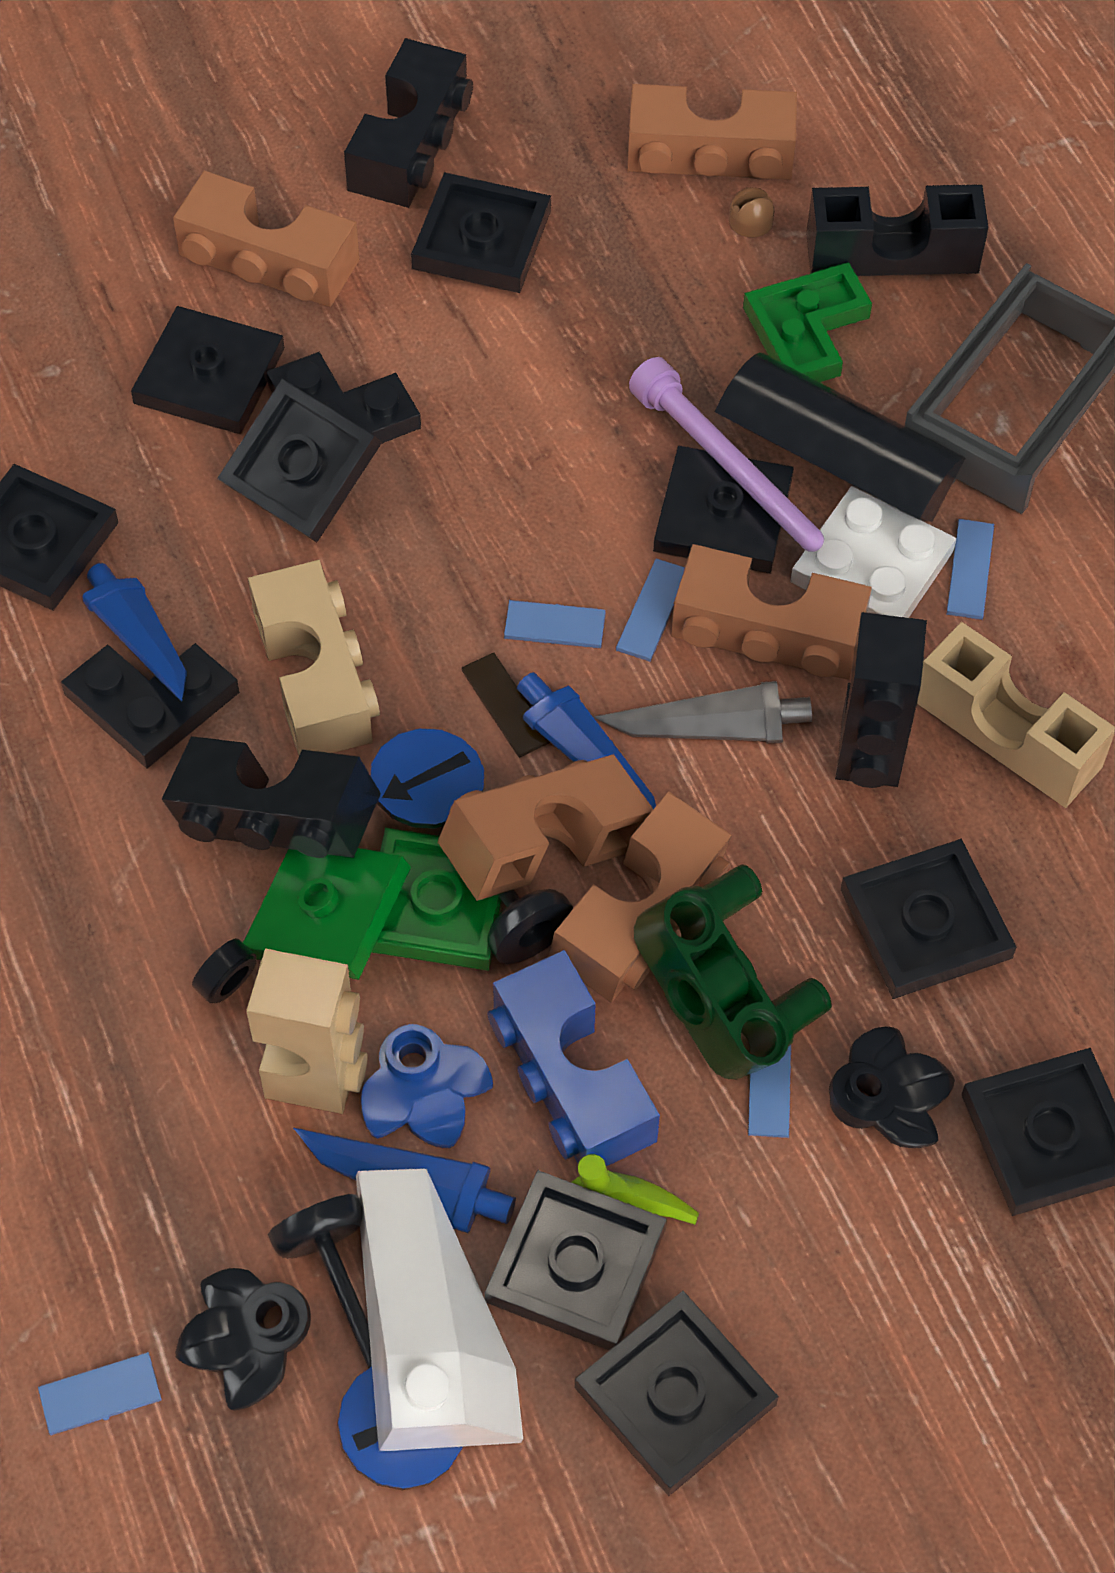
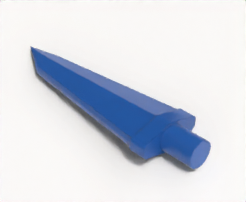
[82,563,187,701]
[517,672,656,809]
[293,1128,516,1233]

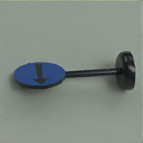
[370,728,573,964]
[268,1194,463,1490]

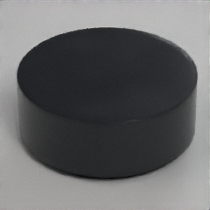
[192,938,256,1004]

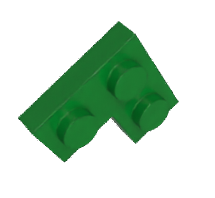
[743,262,872,382]

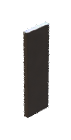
[462,652,550,758]

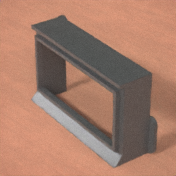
[905,263,1115,514]

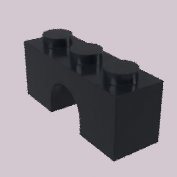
[344,38,473,208]
[806,184,989,276]
[835,612,927,788]
[162,736,381,858]

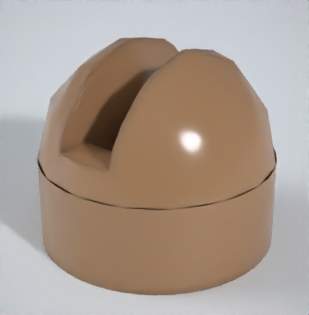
[729,187,774,238]

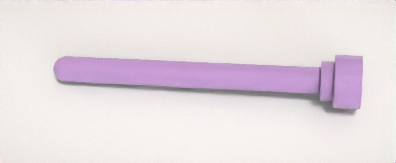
[629,357,824,552]

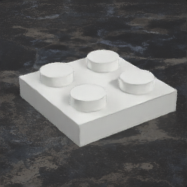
[791,486,956,618]

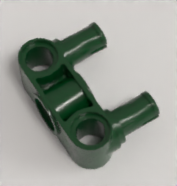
[634,864,832,1080]

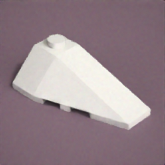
[356,1169,523,1451]

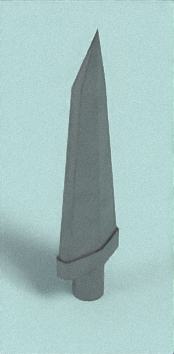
[594,681,812,744]

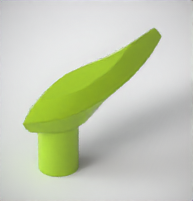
[571,1154,699,1225]

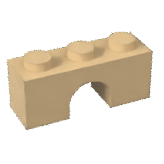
[248,560,380,756]
[917,621,1115,808]
[246,948,367,1114]

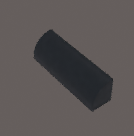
[715,353,966,522]

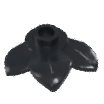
[829,1026,955,1148]
[175,1268,311,1411]

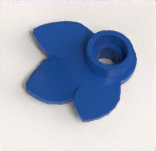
[361,1024,493,1148]

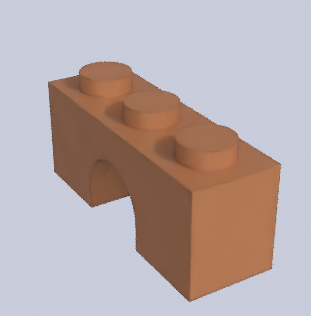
[627,84,797,180]
[173,171,360,308]
[671,544,872,680]
[438,754,653,901]
[548,791,732,1003]

